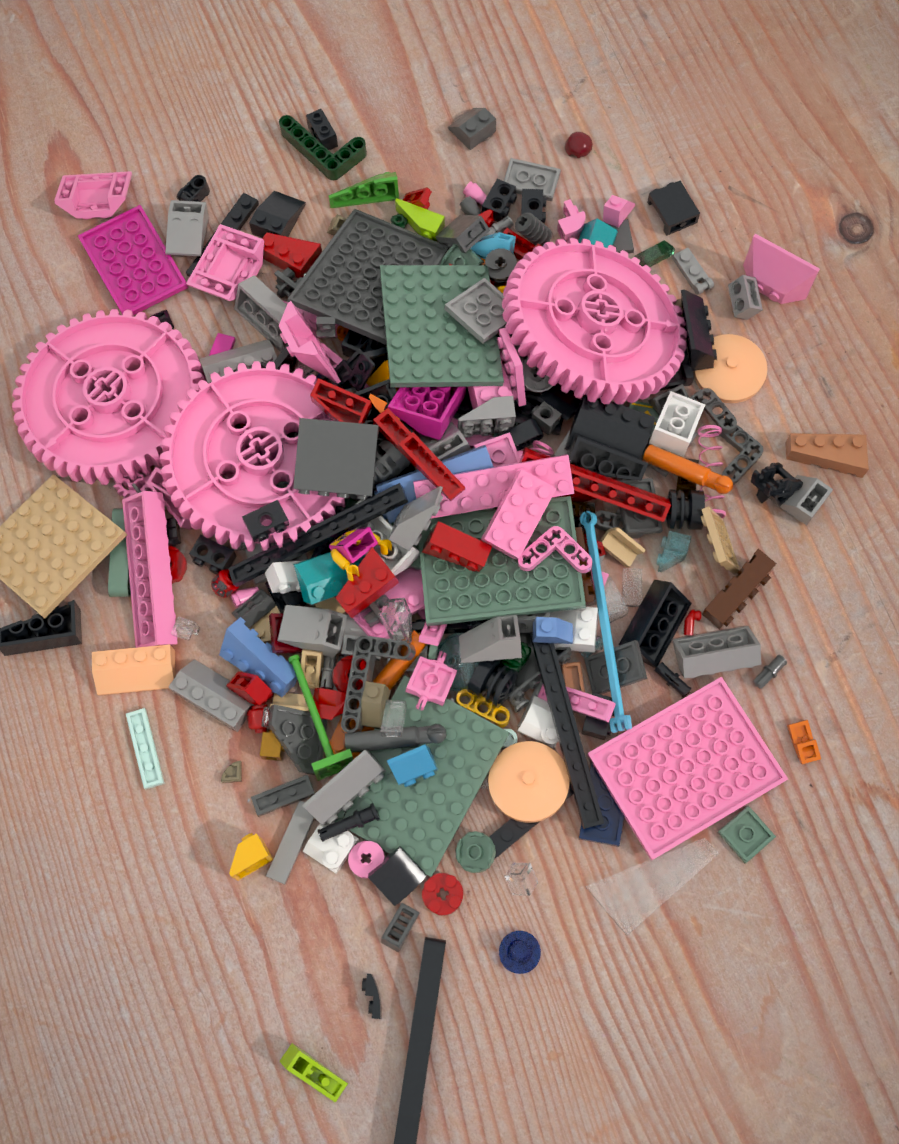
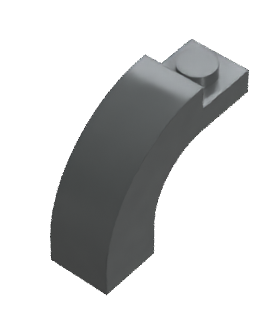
[316,316,335,338]

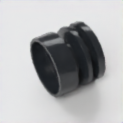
[666,489,705,530]
[467,660,518,708]

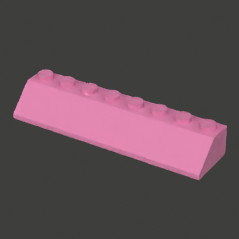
[122,491,178,648]

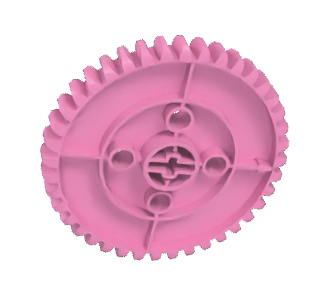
[502,238,687,405]
[12,309,205,485]
[160,361,350,552]

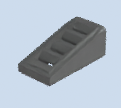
[381,903,420,952]

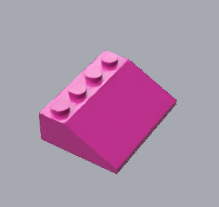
[388,387,466,440]

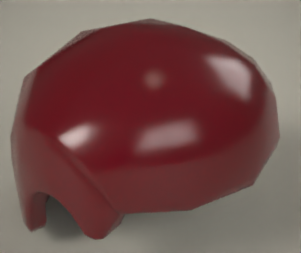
[565,132,593,159]

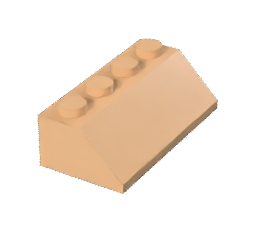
[92,644,176,696]

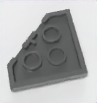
[268,704,328,775]

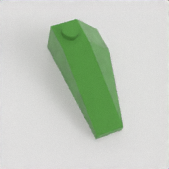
[329,172,399,208]

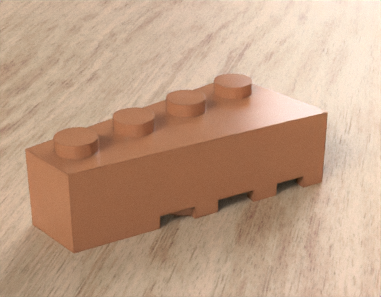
[786,433,869,478]

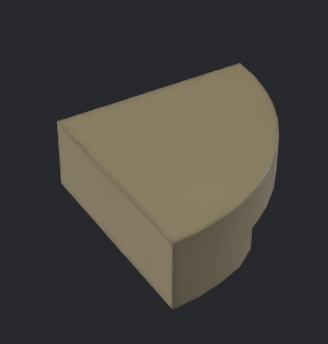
[221,761,242,783]

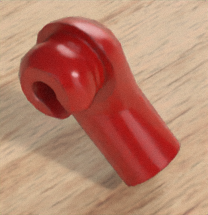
[683,609,702,635]

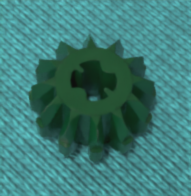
[500,642,531,673]

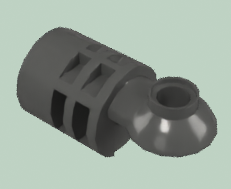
[349,438,412,501]

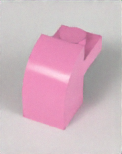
[557,199,585,243]

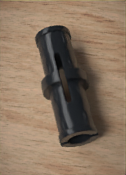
[654,662,692,698]

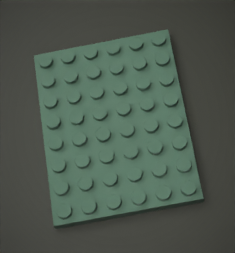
[380,265,504,387]
[419,496,586,626]
[335,675,510,877]

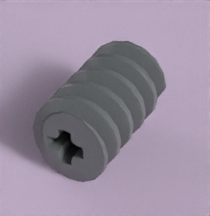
[515,213,552,246]

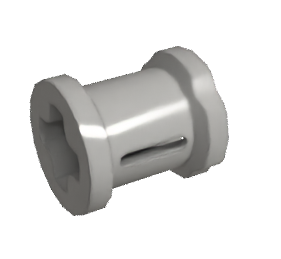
[506,686,530,713]

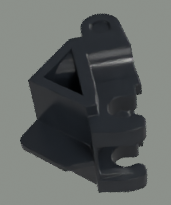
[751,462,803,507]

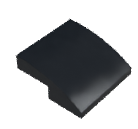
[537,383,580,421]
[368,846,427,906]

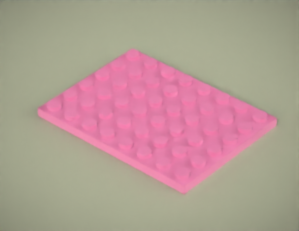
[587,677,788,861]

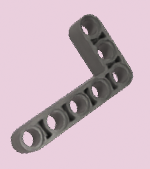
[341,635,416,733]

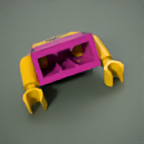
[329,527,392,581]

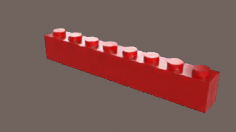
[519,448,671,522]

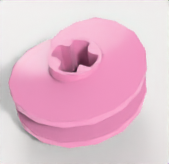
[348,841,385,878]

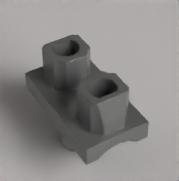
[274,267,303,298]
[360,595,389,627]

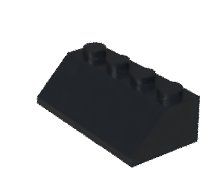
[681,290,717,371]
[619,580,692,668]

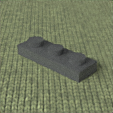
[251,775,315,817]

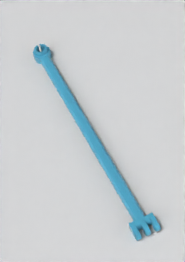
[580,511,632,733]

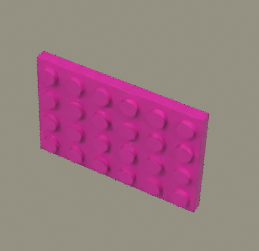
[78,205,189,315]

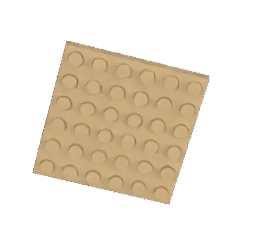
[0,474,127,619]

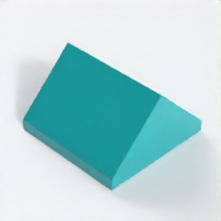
[578,218,618,248]

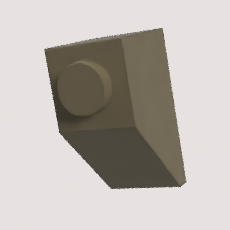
[361,681,390,729]

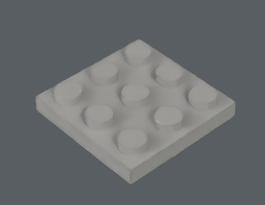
[444,278,507,344]

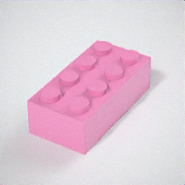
[481,469,556,560]

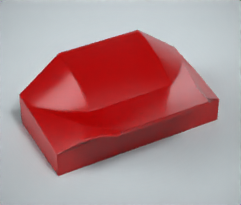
[313,688,346,720]

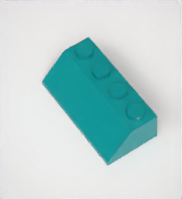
[293,552,365,605]

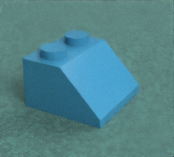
[387,745,438,787]

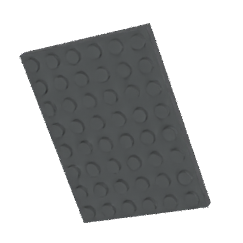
[288,209,449,344]

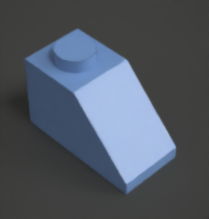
[533,617,573,644]

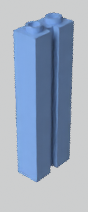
[374,445,493,523]

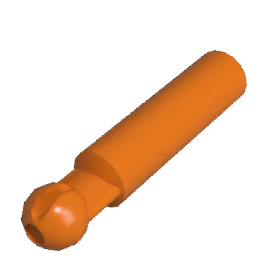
[643,445,733,494]
[357,630,427,709]

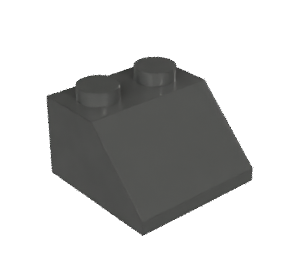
[448,108,496,150]

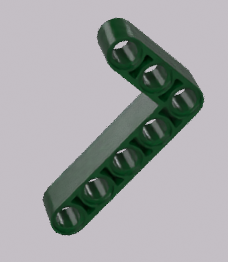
[279,115,367,181]

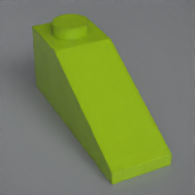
[395,198,445,242]
[279,1043,348,1102]

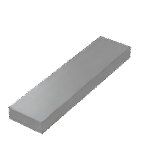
[266,801,315,885]

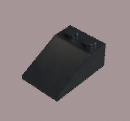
[249,191,306,238]

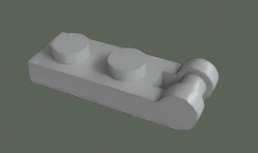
[672,248,714,295]

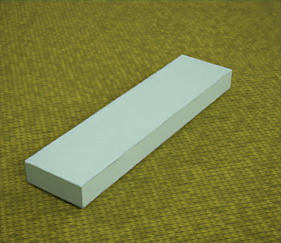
[126,708,165,790]

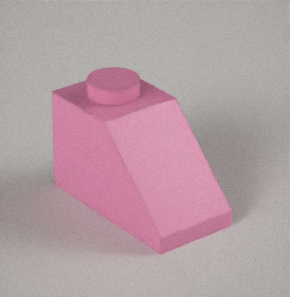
[603,195,635,228]

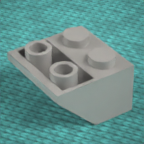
[777,475,833,526]

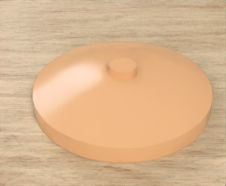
[693,334,767,403]
[488,741,569,823]

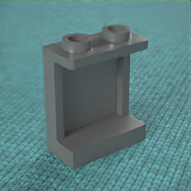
[435,215,490,253]

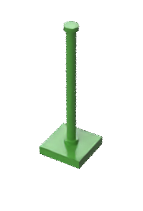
[288,655,354,781]

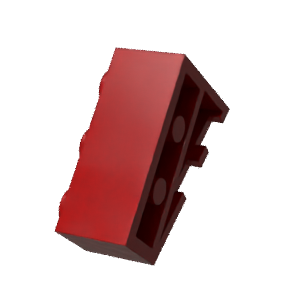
[262,233,322,278]
[310,378,372,424]
[422,521,492,572]
[336,547,399,618]

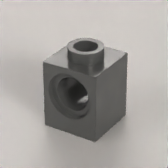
[531,401,562,435]

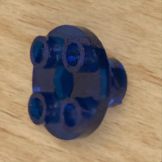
[499,931,541,974]

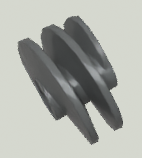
[485,248,517,284]

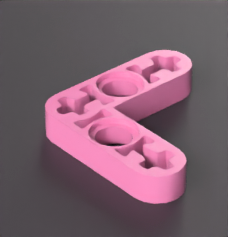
[518,526,592,573]

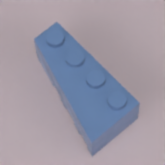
[219,617,297,697]

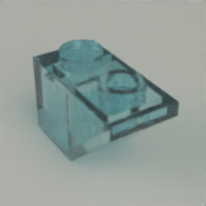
[656,531,692,572]

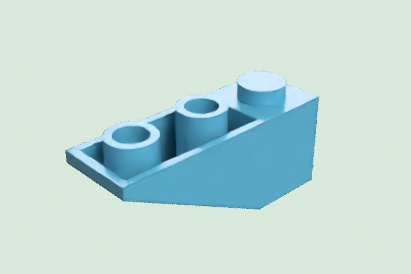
[471,232,516,259]

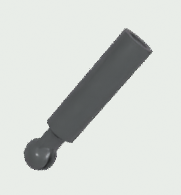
[345,724,447,753]

